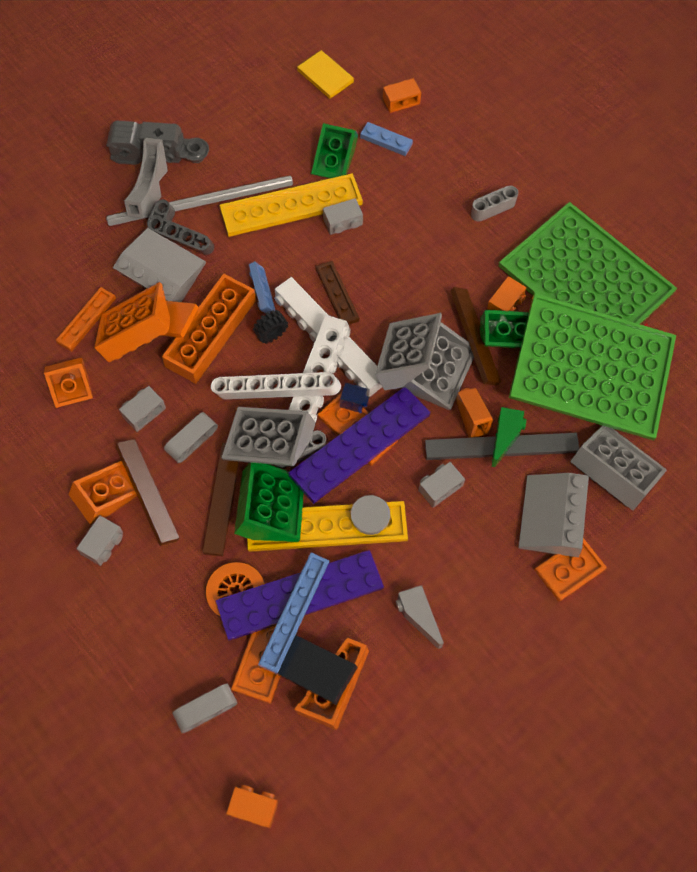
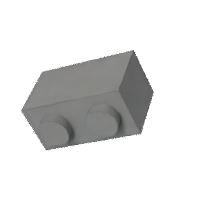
[323,198,363,235]
[119,386,166,432]
[418,462,465,508]
[77,515,123,566]

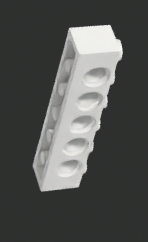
[289,315,350,423]

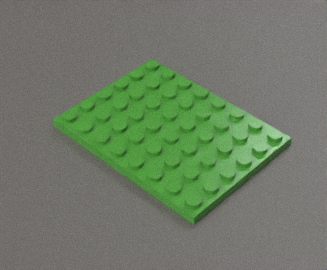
[498,202,677,324]
[509,293,676,440]

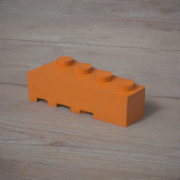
[294,638,369,730]

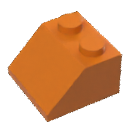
[44,357,93,408]

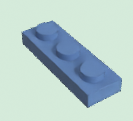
[360,122,413,156]
[249,261,275,313]

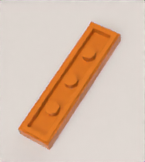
[56,287,116,352]

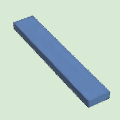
[258,553,329,674]

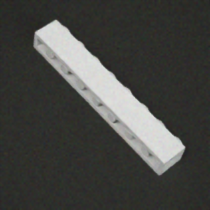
[275,277,382,397]

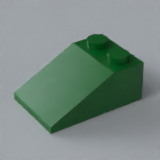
[311,123,358,179]

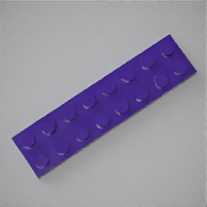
[289,387,430,504]
[216,550,384,641]

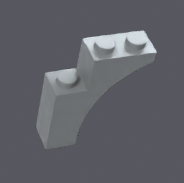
[124,138,168,218]

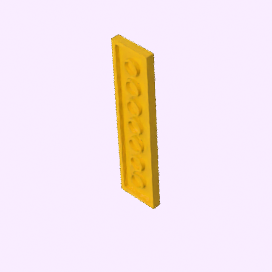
[220,173,363,237]
[247,501,408,552]

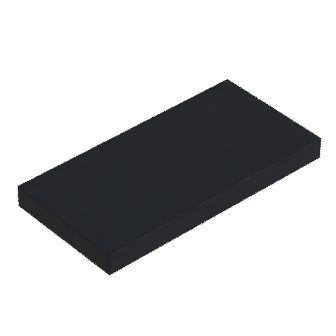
[277,635,358,705]

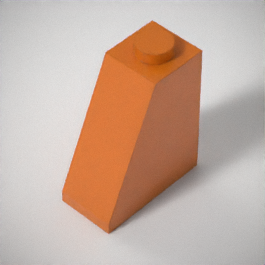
[456,388,493,438]

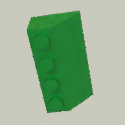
[480,310,529,348]

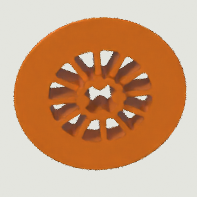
[206,562,264,616]

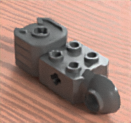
[106,120,209,165]

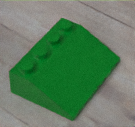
[234,462,304,542]

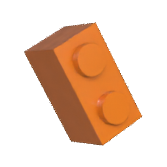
[382,78,421,113]
[487,276,527,311]
[226,785,278,829]

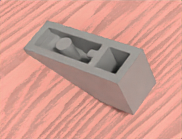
[395,585,444,649]

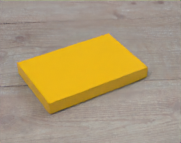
[297,50,354,99]

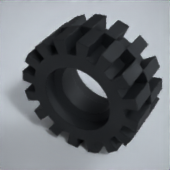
[253,310,288,344]

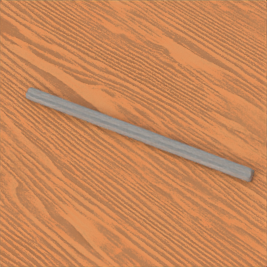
[107,175,293,226]

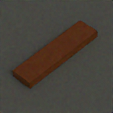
[316,261,360,325]

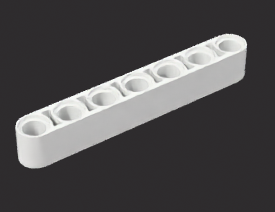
[211,372,341,399]

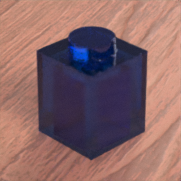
[340,383,370,413]

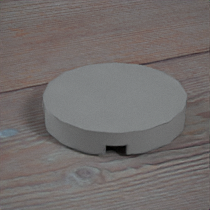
[351,495,390,535]

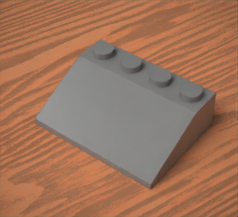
[113,228,206,302]
[375,313,442,390]
[401,322,474,410]
[222,407,315,466]
[570,426,667,510]
[519,473,589,557]

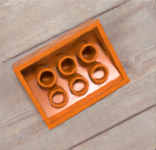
[94,282,170,362]

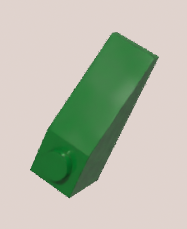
[491,407,527,467]

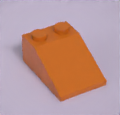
[68,461,137,525]

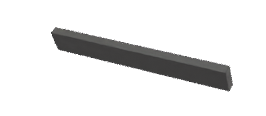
[425,433,579,460]

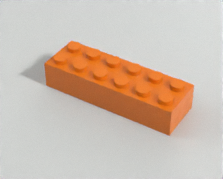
[162,274,256,384]

